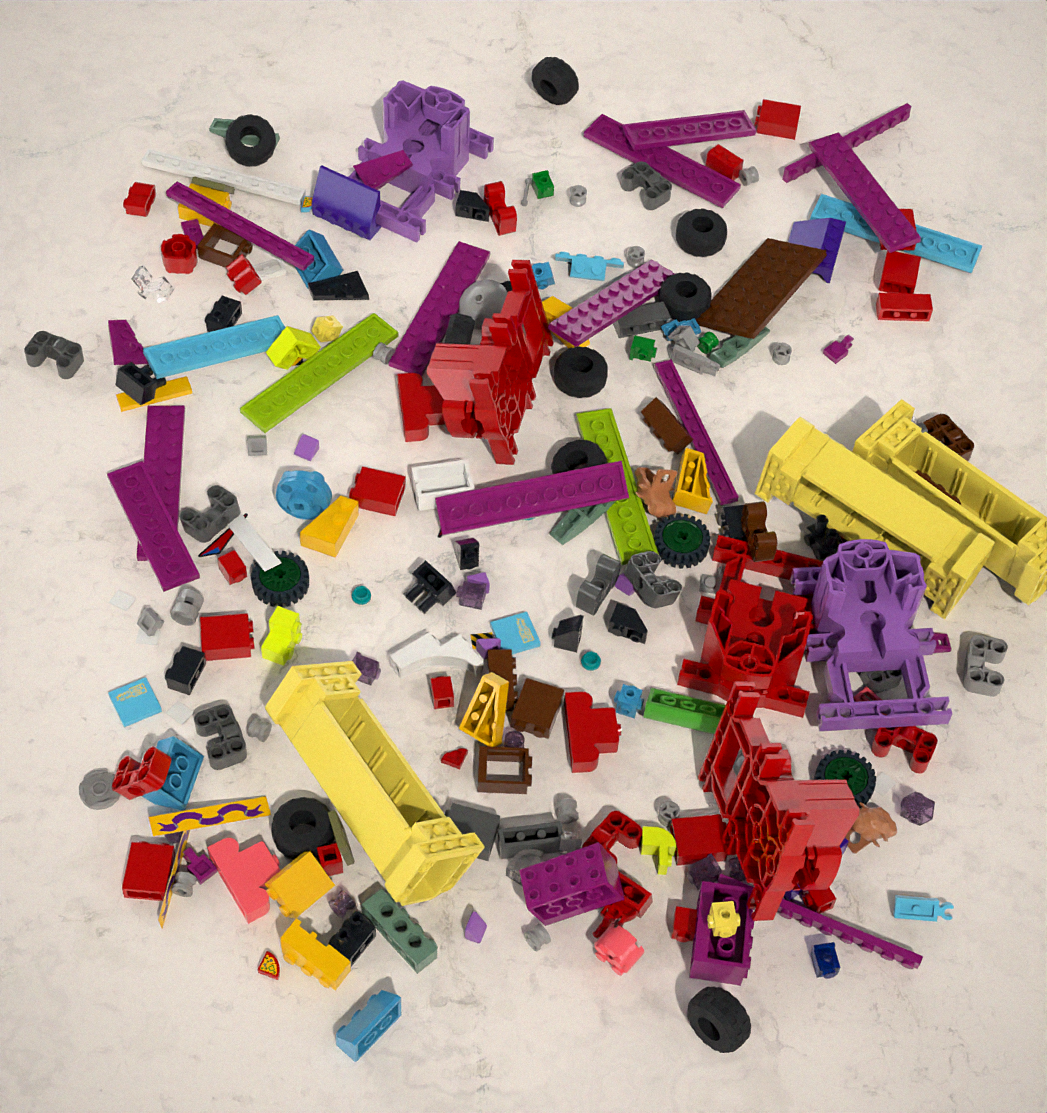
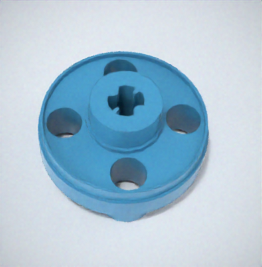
[276,470,332,520]

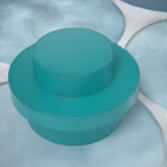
[352,586,371,605]
[581,651,601,671]

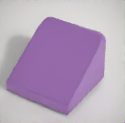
[294,434,319,461]
[467,572,490,594]
[615,573,636,596]
[476,638,501,660]
[465,911,487,943]

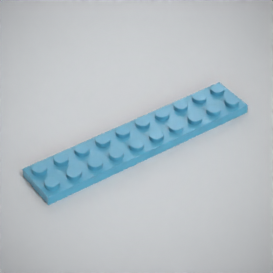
[810,194,982,273]

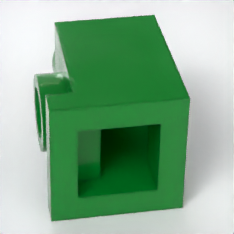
[531,170,554,199]
[629,335,657,362]

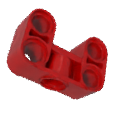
[484,181,517,236]
[871,726,938,774]
[112,746,172,800]
[582,811,642,864]

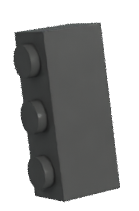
[613,301,670,338]
[497,821,563,859]

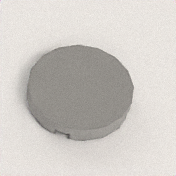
[79,770,120,810]

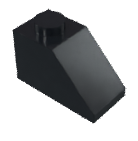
[551,615,584,653]

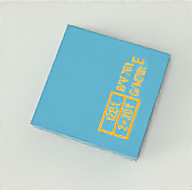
[490,612,541,655]
[108,677,162,727]

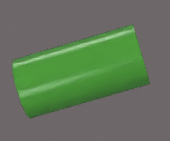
[643,688,726,734]

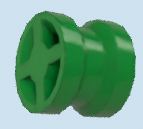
[697,331,719,354]

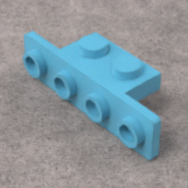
[555,252,624,281]

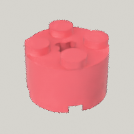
[594,923,644,976]

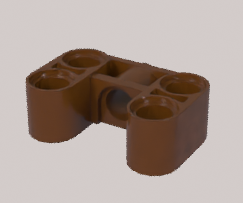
[923,414,974,461]
[741,501,778,562]

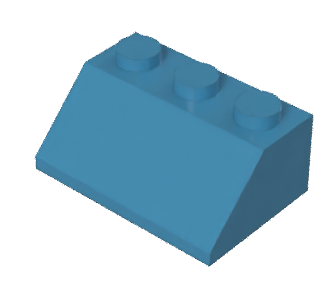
[295,229,344,289]
[142,736,204,810]
[336,990,402,1062]

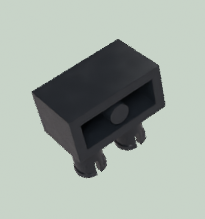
[115,362,166,405]
[804,514,843,561]
[403,560,457,614]
[328,911,376,967]

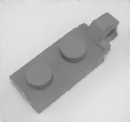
[670,344,720,376]

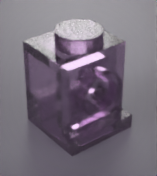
[456,581,487,610]
[352,652,381,686]
[687,853,722,890]

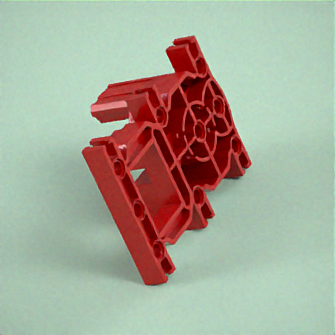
[427,260,554,465]
[677,535,823,718]
[698,682,859,921]

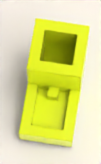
[641,826,676,875]

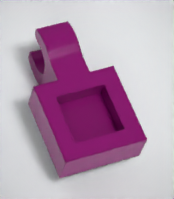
[823,335,854,364]
[183,847,217,885]

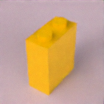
[178,183,232,227]
[265,851,335,918]

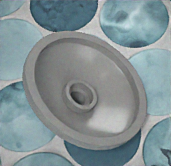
[459,280,508,329]

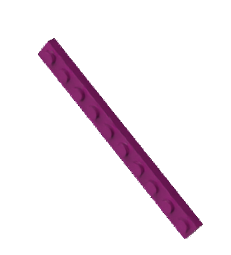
[782,103,912,183]
[166,181,314,271]
[654,359,739,506]
[717,874,923,969]

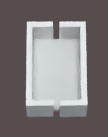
[412,459,475,511]

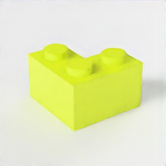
[266,326,321,370]
[261,606,302,666]

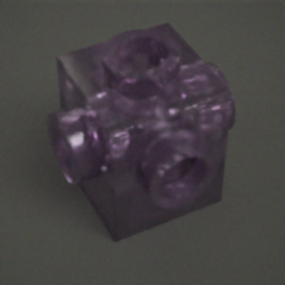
[900,791,935,826]

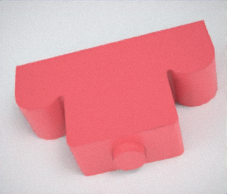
[207,838,281,924]

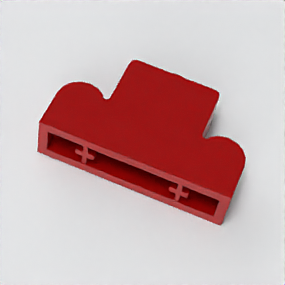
[397,373,445,442]
[564,692,621,773]

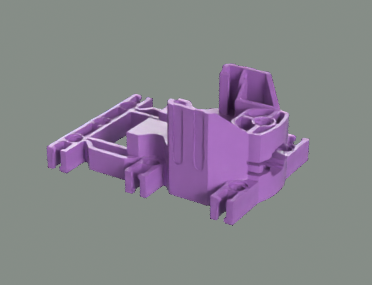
[349,80,494,243]
[790,539,952,731]

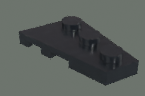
[308,271,369,301]

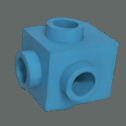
[532,262,555,289]
[614,684,644,719]

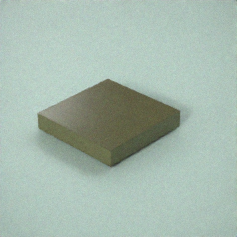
[192,177,235,194]
[328,810,355,866]

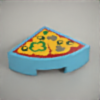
[301,196,313,212]

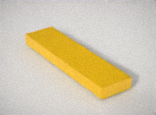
[116,376,192,412]

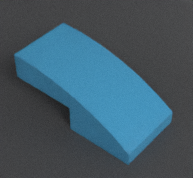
[661,318,701,341]

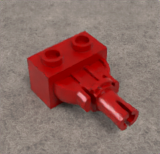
[592,871,653,939]

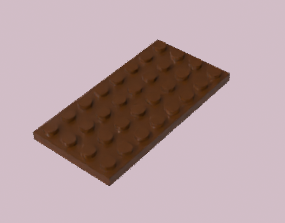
[695,238,827,339]

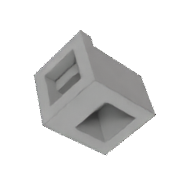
[668,326,700,351]

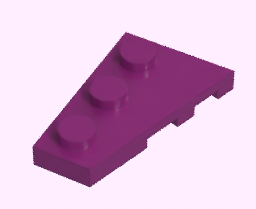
[353,150,413,190]
[108,320,149,365]

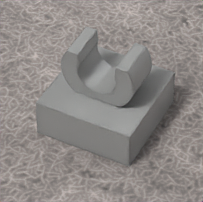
[247,435,267,456]
[137,608,165,636]

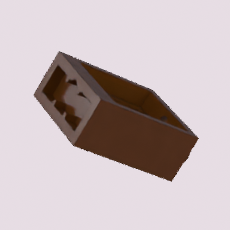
[197,223,253,268]
[477,746,532,794]

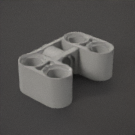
[963,635,1008,697]

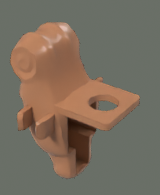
[635,467,677,518]
[845,802,897,854]

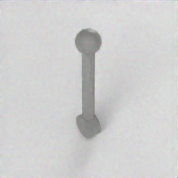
[521,178,532,206]

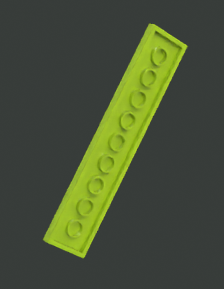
[240,313,399,433]
[576,408,659,565]

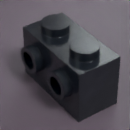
[205,295,242,332]

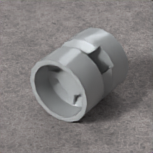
[171,589,204,626]

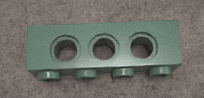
[362,889,438,974]

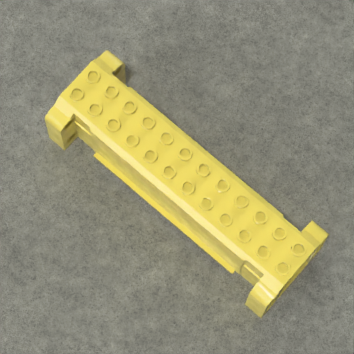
[852,399,1047,606]
[755,417,995,619]
[265,661,485,906]

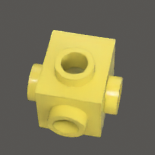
[311,315,343,342]
[707,901,740,938]

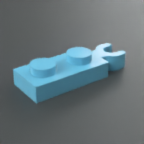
[893,895,954,922]

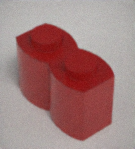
[123,182,156,217]
[226,254,262,295]

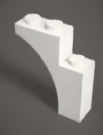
[390,632,484,679]

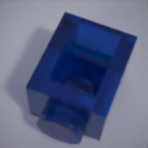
[810,942,840,979]

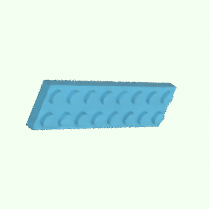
[143,315,285,379]

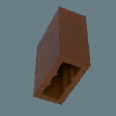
[510,678,564,739]

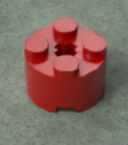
[161,234,198,274]

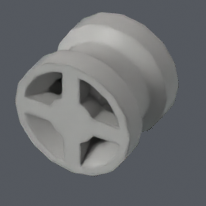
[739,166,759,186]
[569,185,587,207]
[627,246,645,268]
[373,342,395,365]
[772,343,792,365]
[248,717,272,742]
[557,799,579,823]
[658,801,680,827]
[171,872,197,897]
[524,924,551,952]

